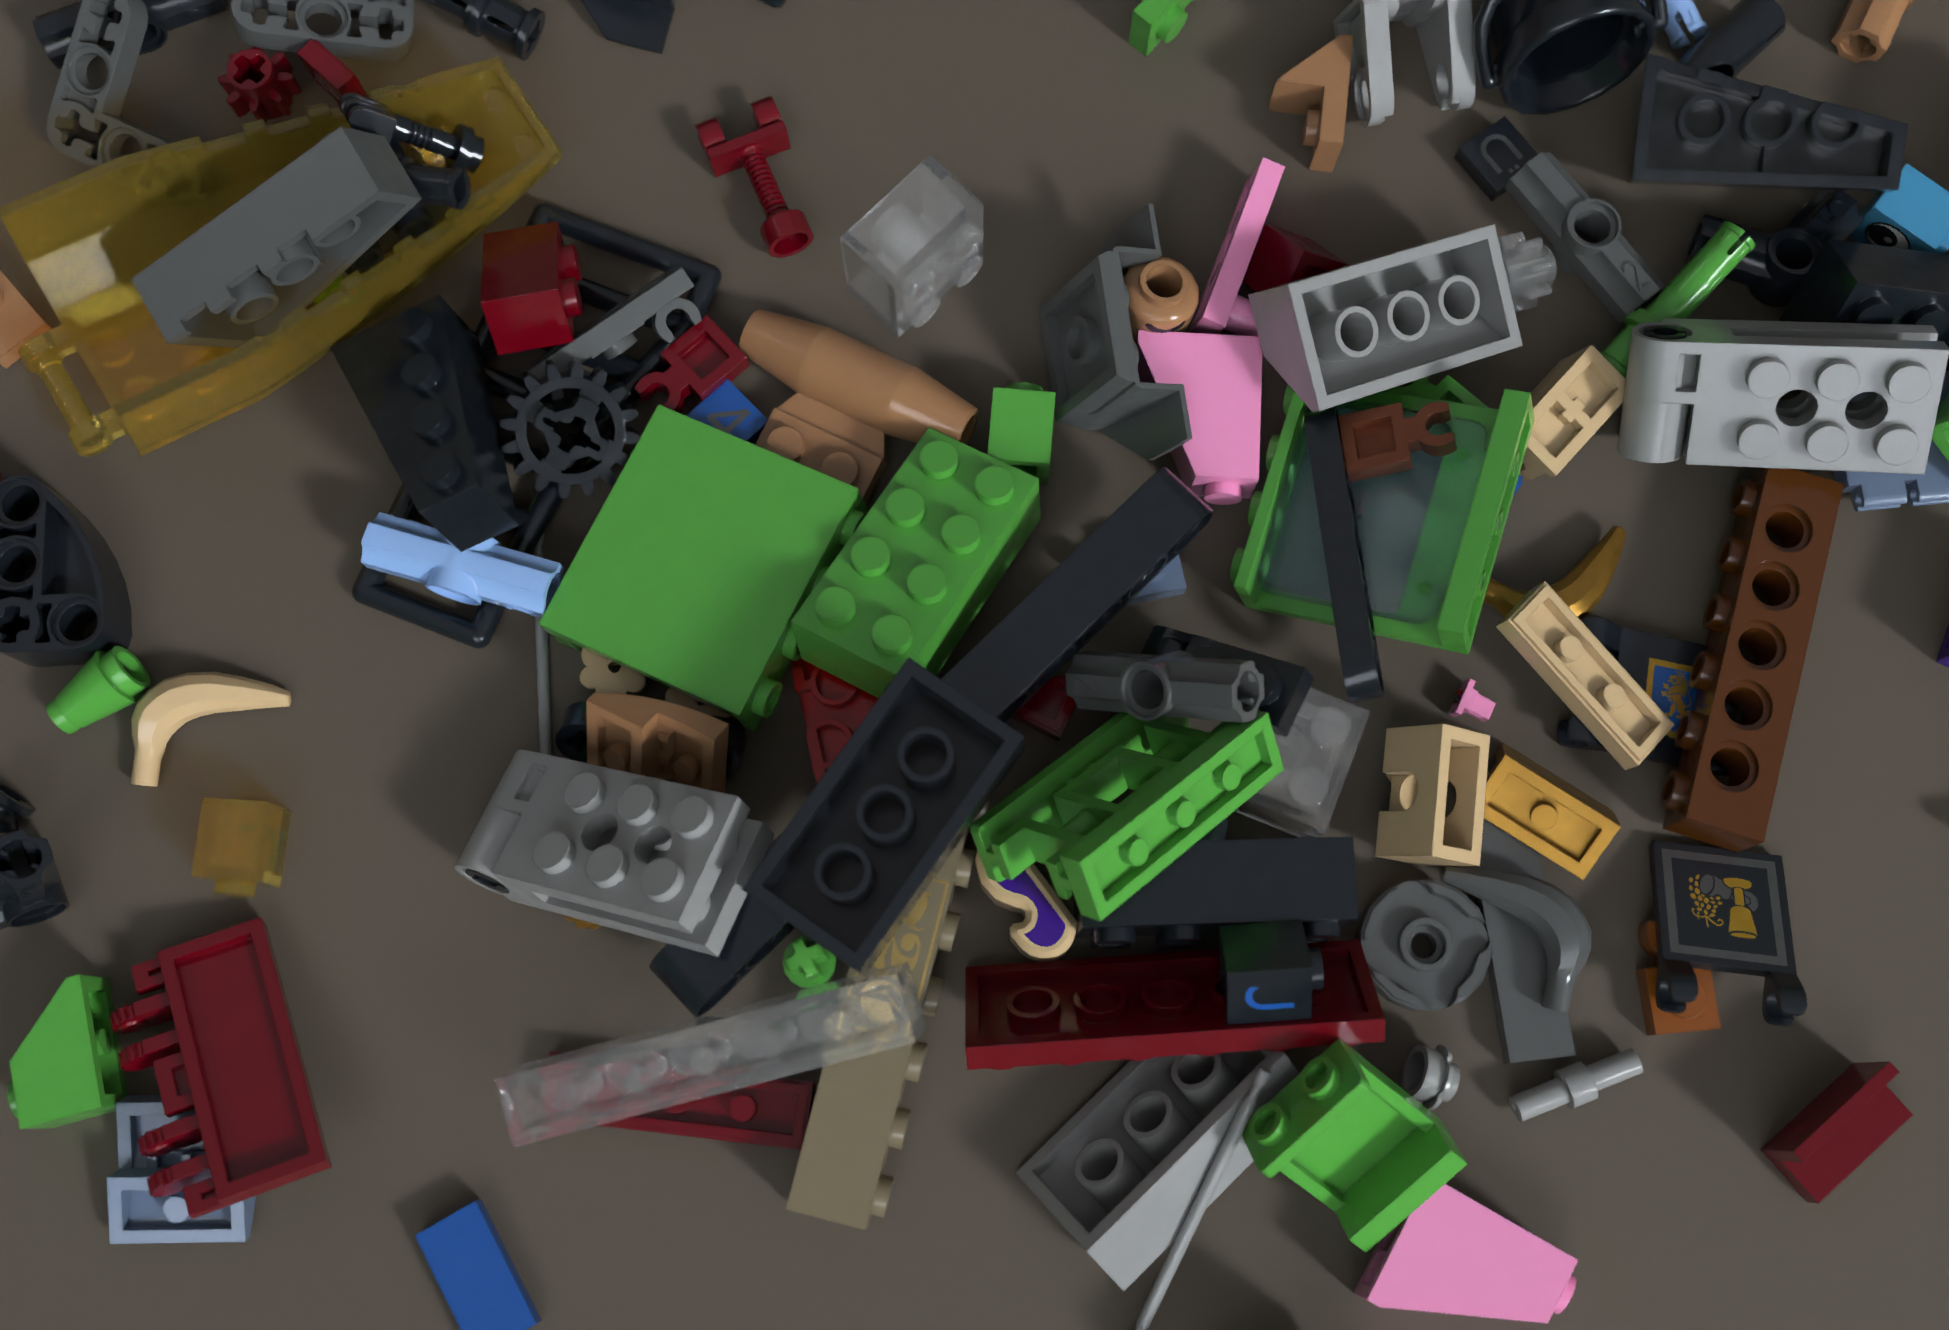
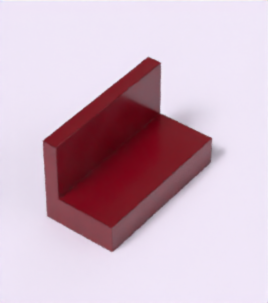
[1760,1061,1913,1204]

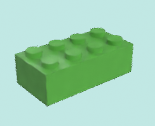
[790,428,1041,698]

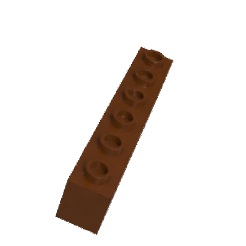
[1660,468,1844,853]

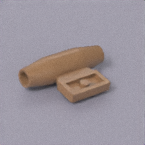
[739,309,979,505]

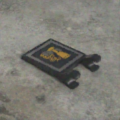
[1649,840,1807,1027]

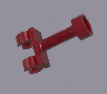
[695,95,814,258]

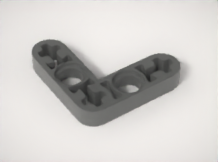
[46,0,216,205]
[231,0,414,63]

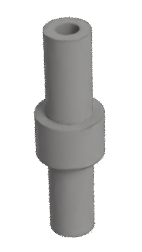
[1509,1048,1643,1122]

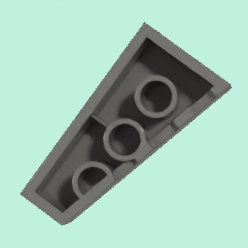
[131,126,422,349]

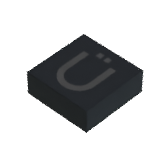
[1454,116,1538,202]

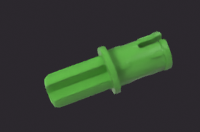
[782,935,836,989]

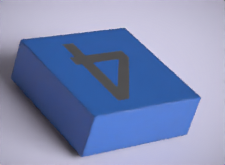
[686,379,768,444]

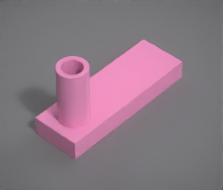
[1188,157,1285,337]

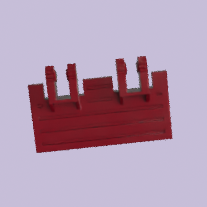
[109,917,332,1219]

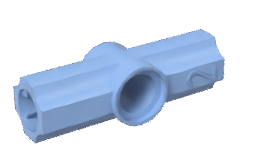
[361,512,565,617]

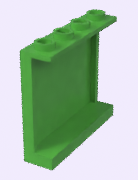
[538,404,868,732]

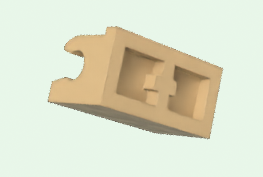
[1519,345,1626,480]

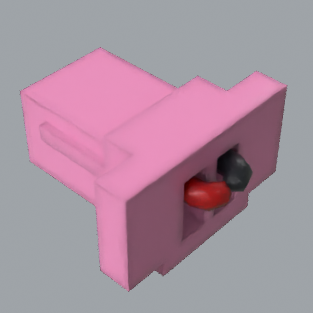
[1449,678,1496,722]

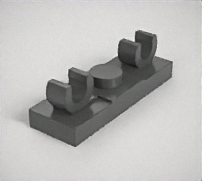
[521,267,701,401]

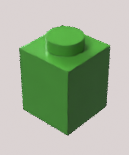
[987,382,1056,483]

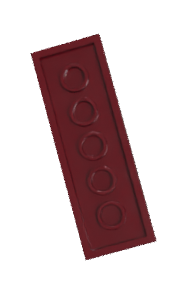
[965,939,1385,1070]

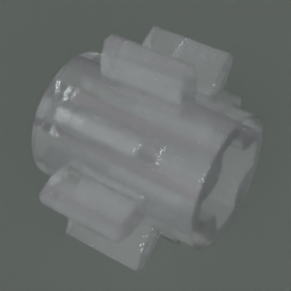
[1498,232,1557,312]

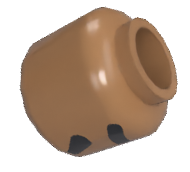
[1123,257,1199,343]

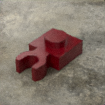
[635,315,750,413]

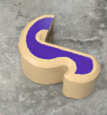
[975,850,1077,962]

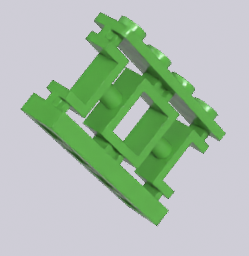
[970,710,1284,922]

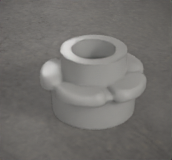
[1401,1044,1460,1110]

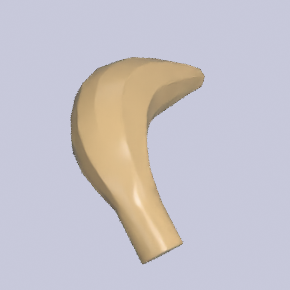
[130,672,291,787]

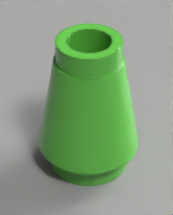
[46,646,151,734]

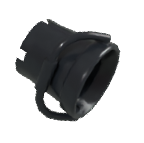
[1473,0,1668,115]

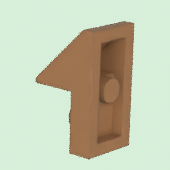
[1268,34,1353,172]

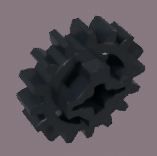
[499,358,640,499]

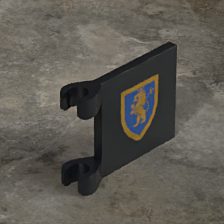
[1557,616,1743,776]

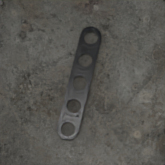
[1304,406,1384,703]

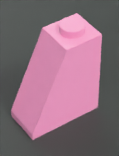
[1136,330,1263,505]
[1354,1184,1578,1323]

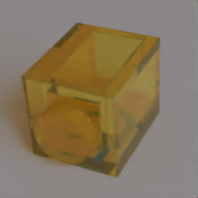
[191,797,291,897]

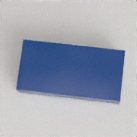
[415,1199,542,1330]

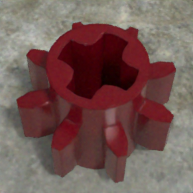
[218,47,302,125]

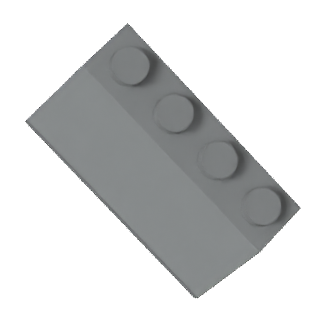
[1248,224,1523,412]
[1016,1050,1300,1291]

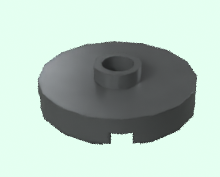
[1356,880,1491,1011]

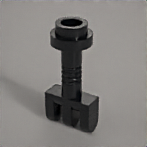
[338,92,485,173]

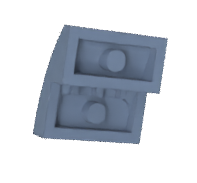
[107,1095,256,1244]

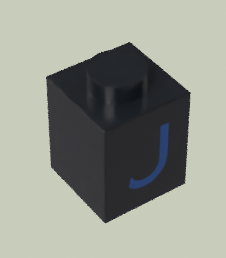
[1218,920,1324,1025]

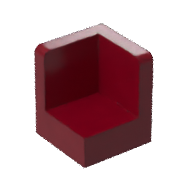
[1242,224,1349,292]

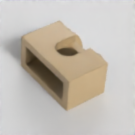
[1375,723,1490,866]

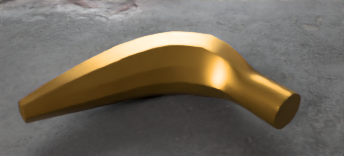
[1484,526,1626,620]

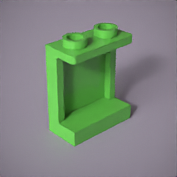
[1242,1038,1468,1253]

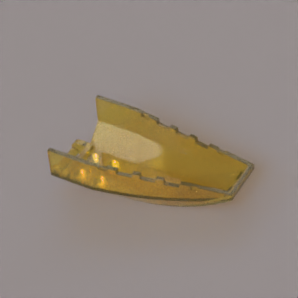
[0,56,562,457]

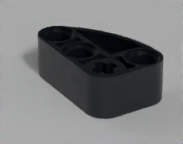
[0,474,132,667]

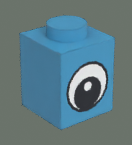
[1851,163,1949,254]

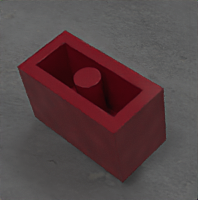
[480,221,583,355]

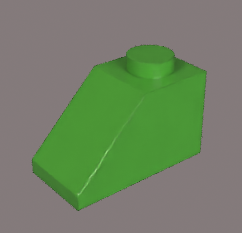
[7,974,128,1129]

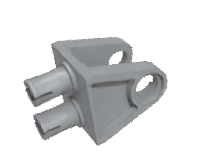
[1333,0,1476,127]

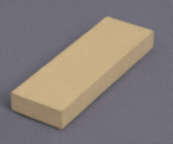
[1496,581,1675,770]

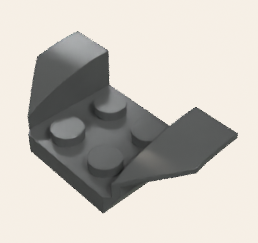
[1039,203,1192,460]

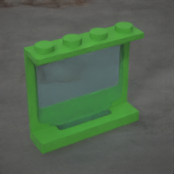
[1230,384,1535,655]

